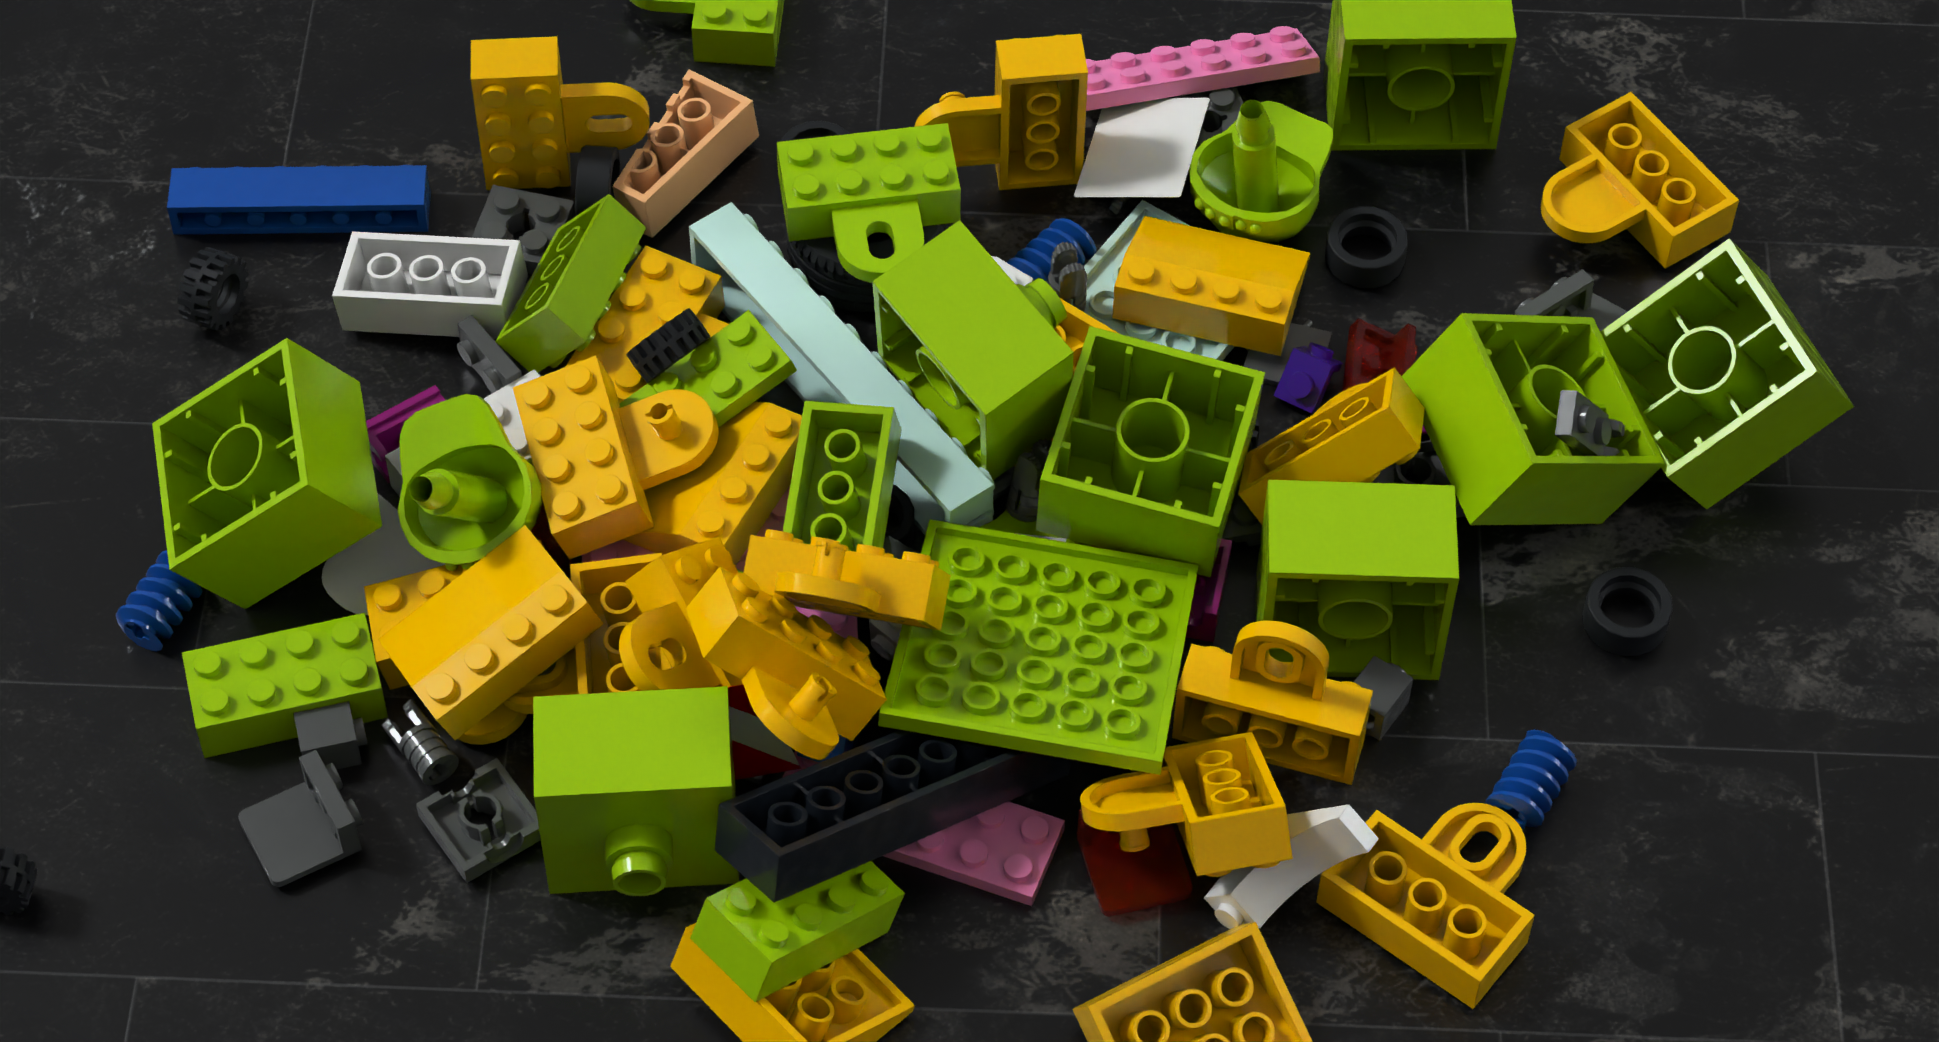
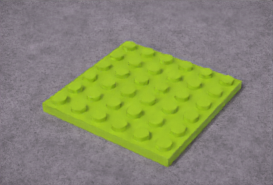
[878,519,1199,775]

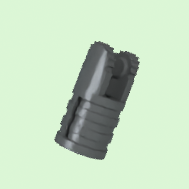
[1048,241,1087,312]
[1006,438,1052,522]
[381,699,459,785]

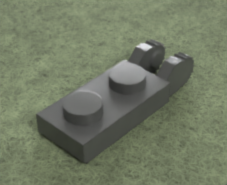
[1555,390,1625,456]

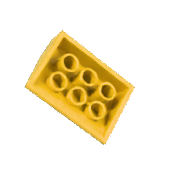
[1112,216,1310,356]
[623,402,802,566]
[378,525,604,740]
[1072,922,1313,1042]
[670,923,915,1042]

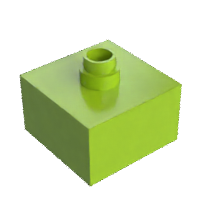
[1323,0,1517,151]
[872,220,1074,480]
[1600,238,1854,509]
[1401,313,1665,525]
[1036,326,1265,577]
[152,338,382,609]
[1255,480,1459,680]
[533,686,739,896]

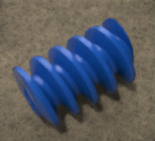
[1007,218,1097,283]
[116,550,203,651]
[1485,729,1577,830]

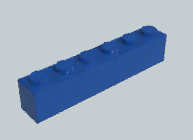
[167,165,431,235]

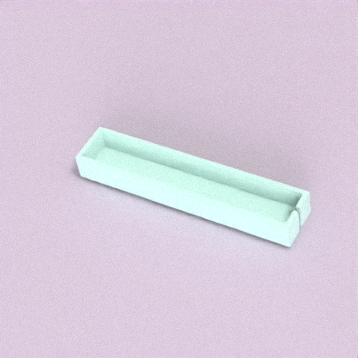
[689,202,995,535]

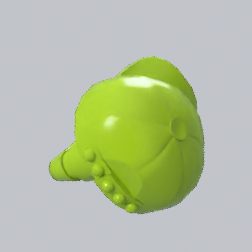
[1189,100,1333,243]
[398,394,543,571]

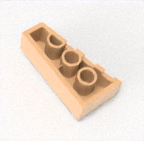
[612,69,759,238]

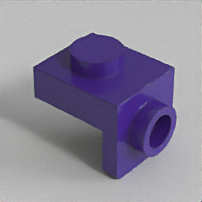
[1274,342,1343,414]

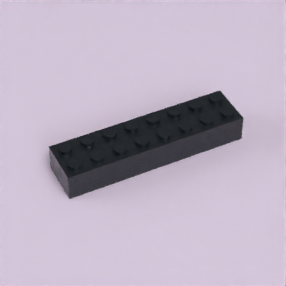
[714,730,1071,903]

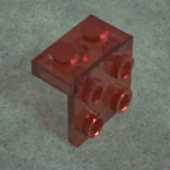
[1077,809,1193,916]

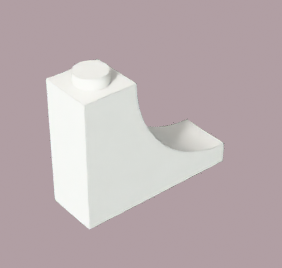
[1204,804,1379,929]

